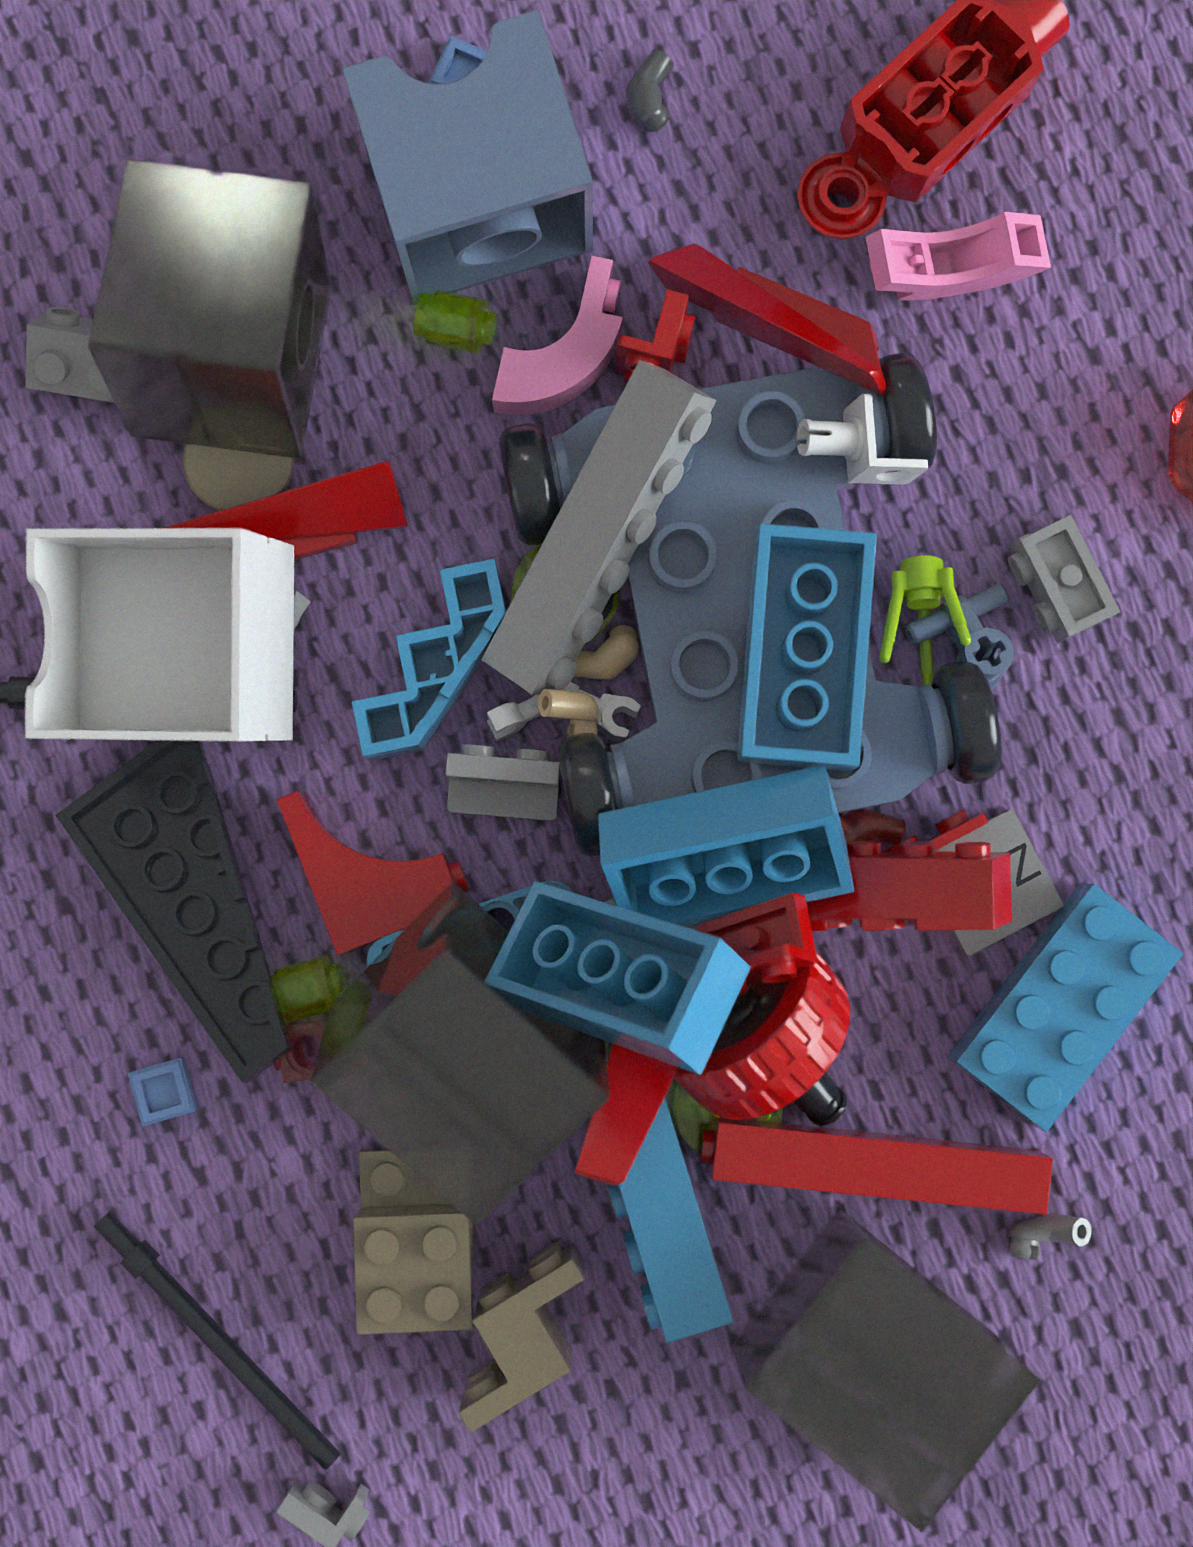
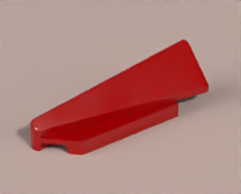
[648,243,887,396]
[164,462,408,560]
[575,1044,679,1186]

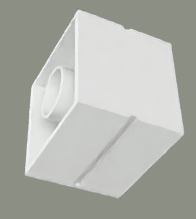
[25,528,294,741]

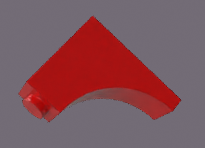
[276,791,471,955]

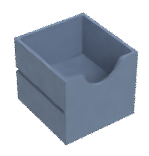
[342,9,593,305]

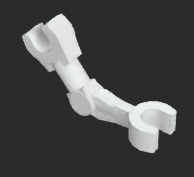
[487,681,641,743]

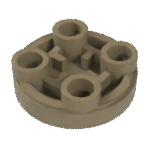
[183,406,294,512]

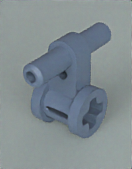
[905,584,1014,690]

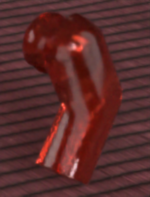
[840,808,906,845]

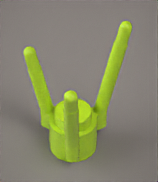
[879,555,971,685]

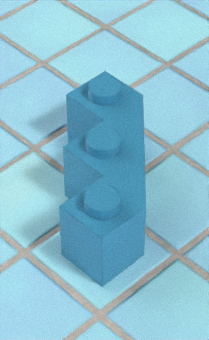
[352,558,506,761]

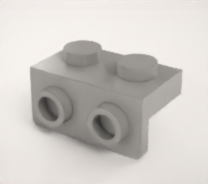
[25,307,149,406]
[1008,515,1120,643]
[446,744,561,821]

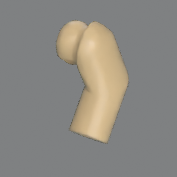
[574,625,640,680]
[538,689,601,736]

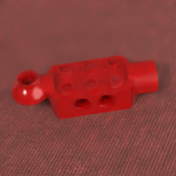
[797,0,1070,240]

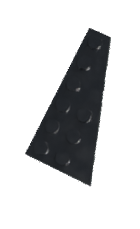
[56,740,293,1083]

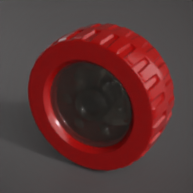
[674,951,850,1126]

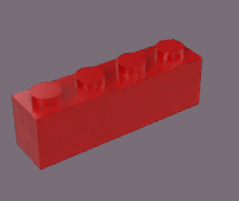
[806,841,1012,931]

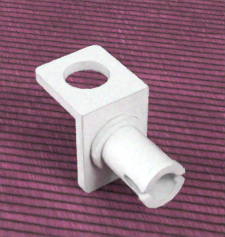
[797,394,928,485]

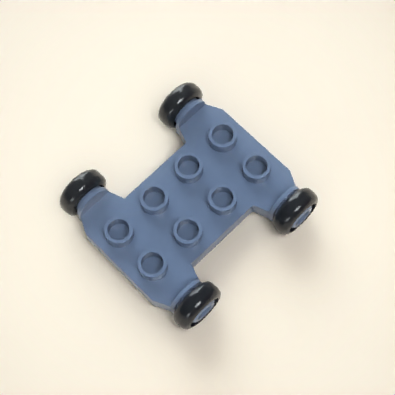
[499,353,1002,856]

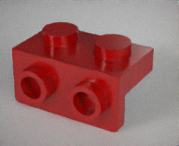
[616,289,696,384]
[697,892,818,997]

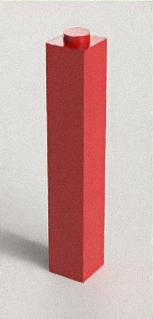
[698,1115,1053,1215]

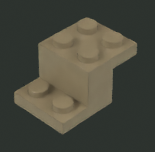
[353,1145,475,1335]
[458,1242,585,1433]

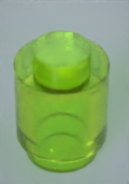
[413,290,497,354]
[271,955,349,1022]

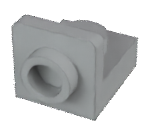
[276,1479,371,1547]

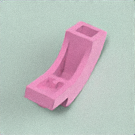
[865,212,1051,301]
[492,256,623,415]

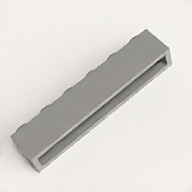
[481,360,717,695]

